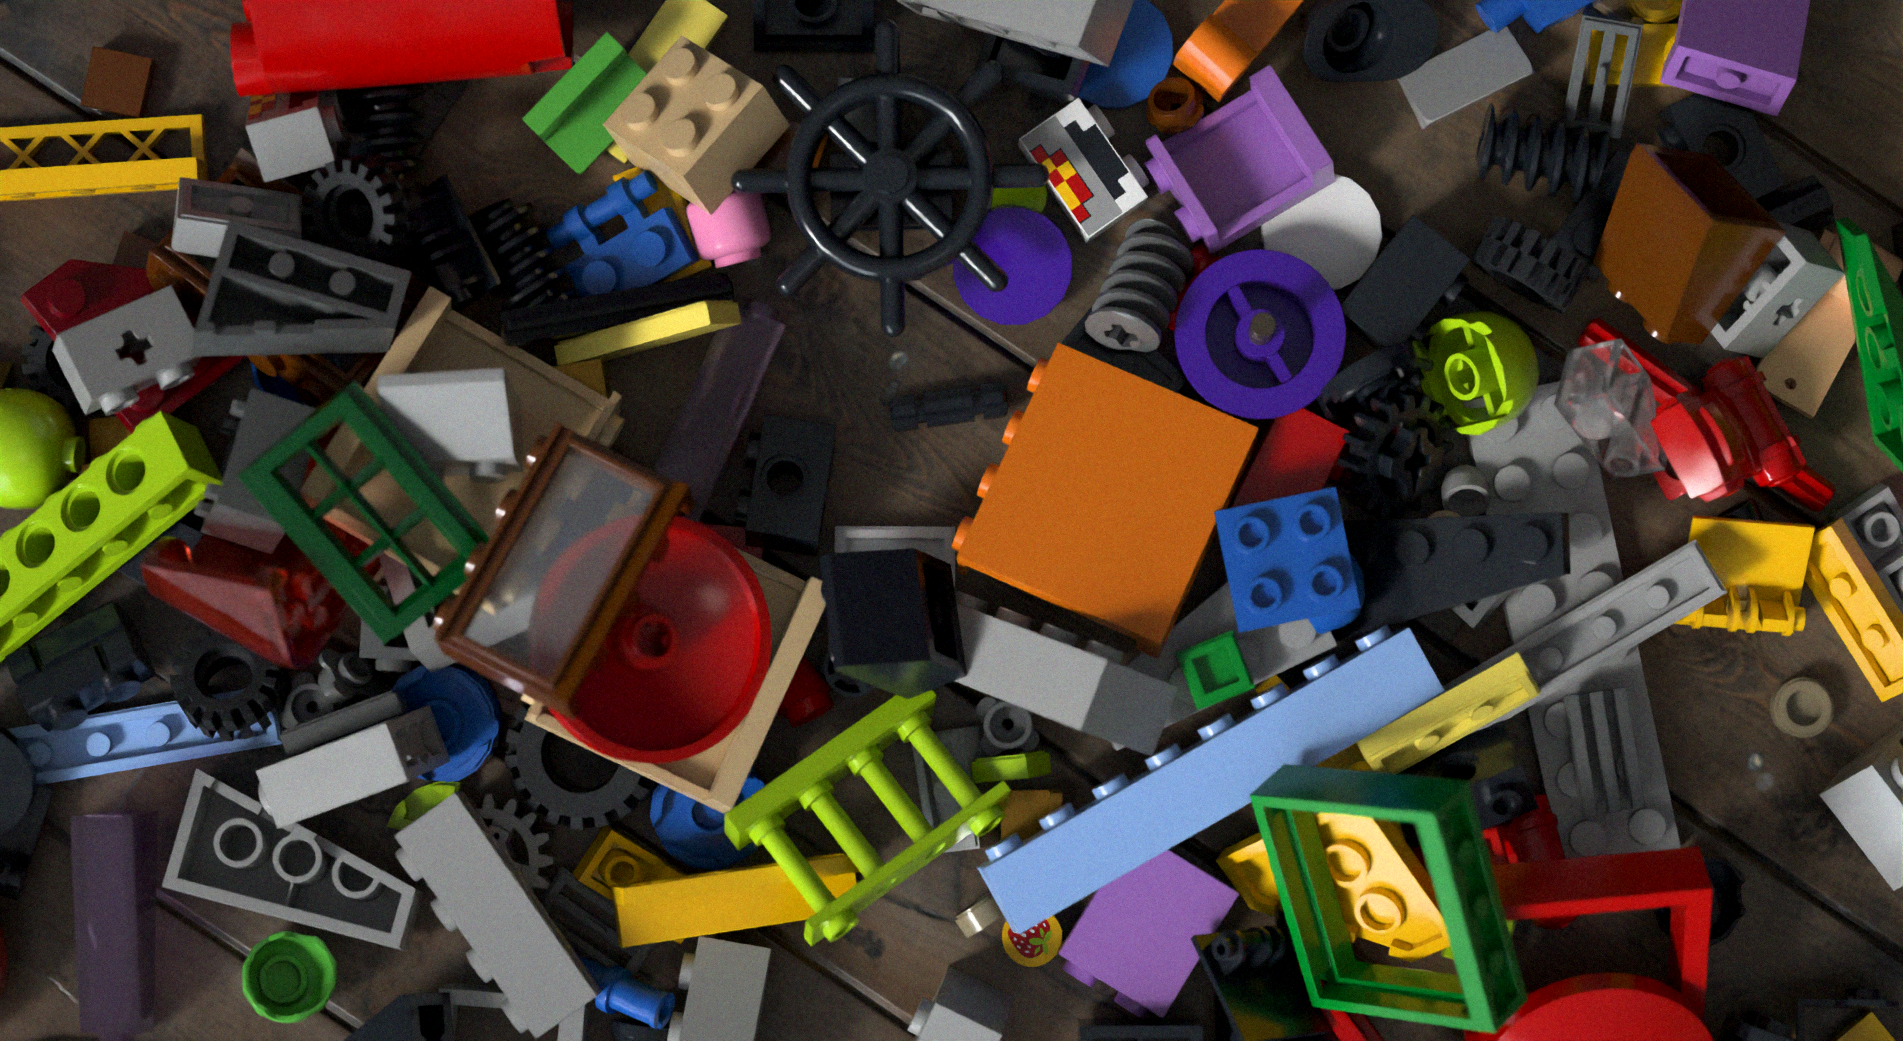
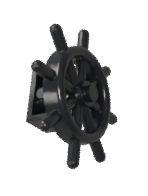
[731,19,1050,337]

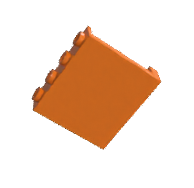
[951,343,1259,659]

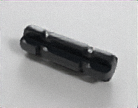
[890,382,1008,432]

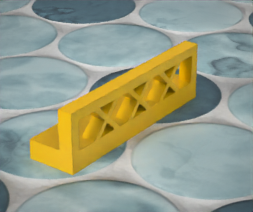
[0,114,209,202]
[611,851,860,948]

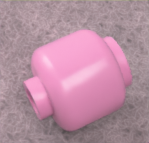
[686,190,772,269]

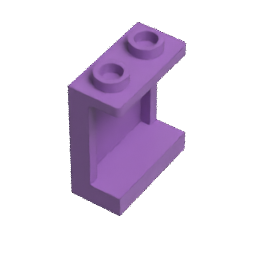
[1660,0,1810,116]
[1143,65,1335,255]
[1058,849,1239,1019]

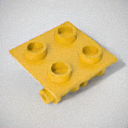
[1674,515,1815,636]

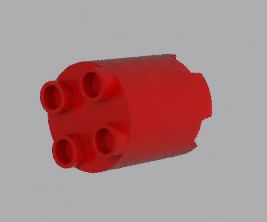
[230,0,574,97]

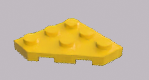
[1216,812,1450,963]

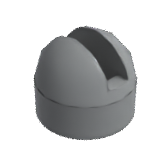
[1441,464,1491,516]

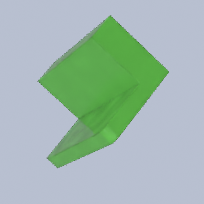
[522,32,647,174]

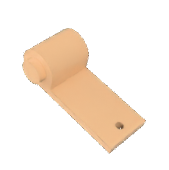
[1756,228,1903,419]

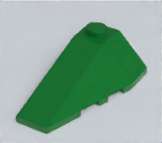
[1835,217,1903,473]

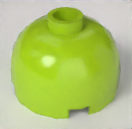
[1421,311,1540,435]
[0,388,86,510]

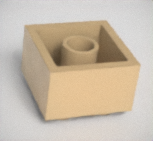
[603,35,790,215]

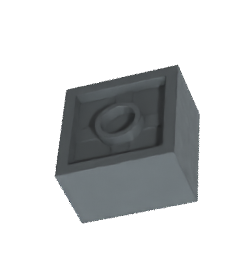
[194,388,316,554]

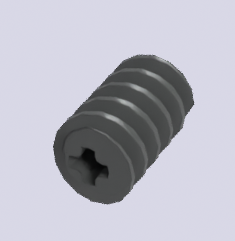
[1085,218,1195,352]

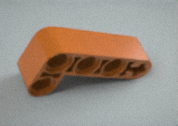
[1173,0,1306,103]

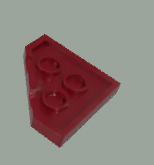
[20,259,248,434]

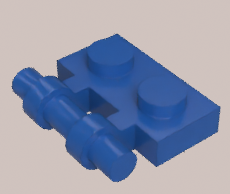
[546,170,700,297]

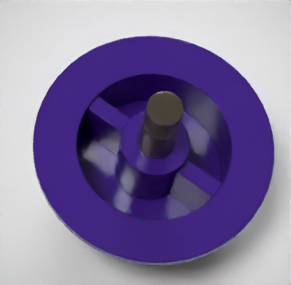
[1175,249,1346,419]

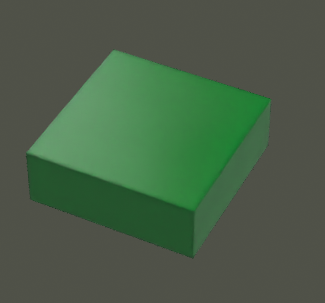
[1175,630,1256,710]

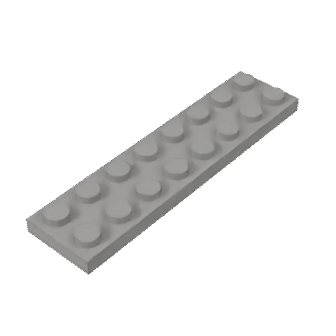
[1462,377,1681,858]

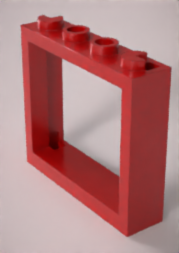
[1463,846,1712,1041]

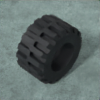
[505,703,656,830]

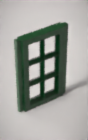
[237,380,491,644]

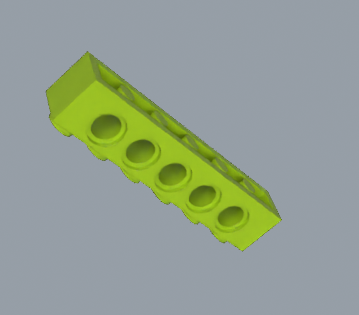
[0,411,223,662]

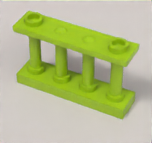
[724,690,1011,947]

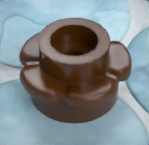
[1146,78,1204,134]

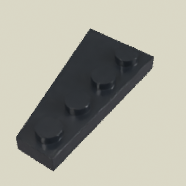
[1331,512,1571,642]

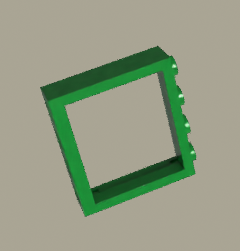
[1250,764,1528,1033]

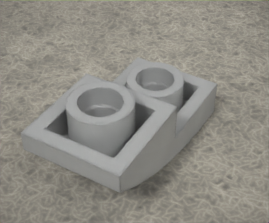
[1830,483,1903,614]

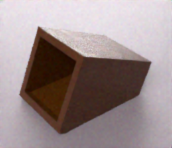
[1593,143,1786,344]

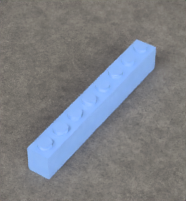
[977,624,1445,934]

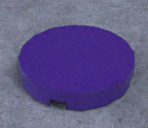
[953,204,1072,325]

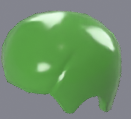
[242,931,337,1024]

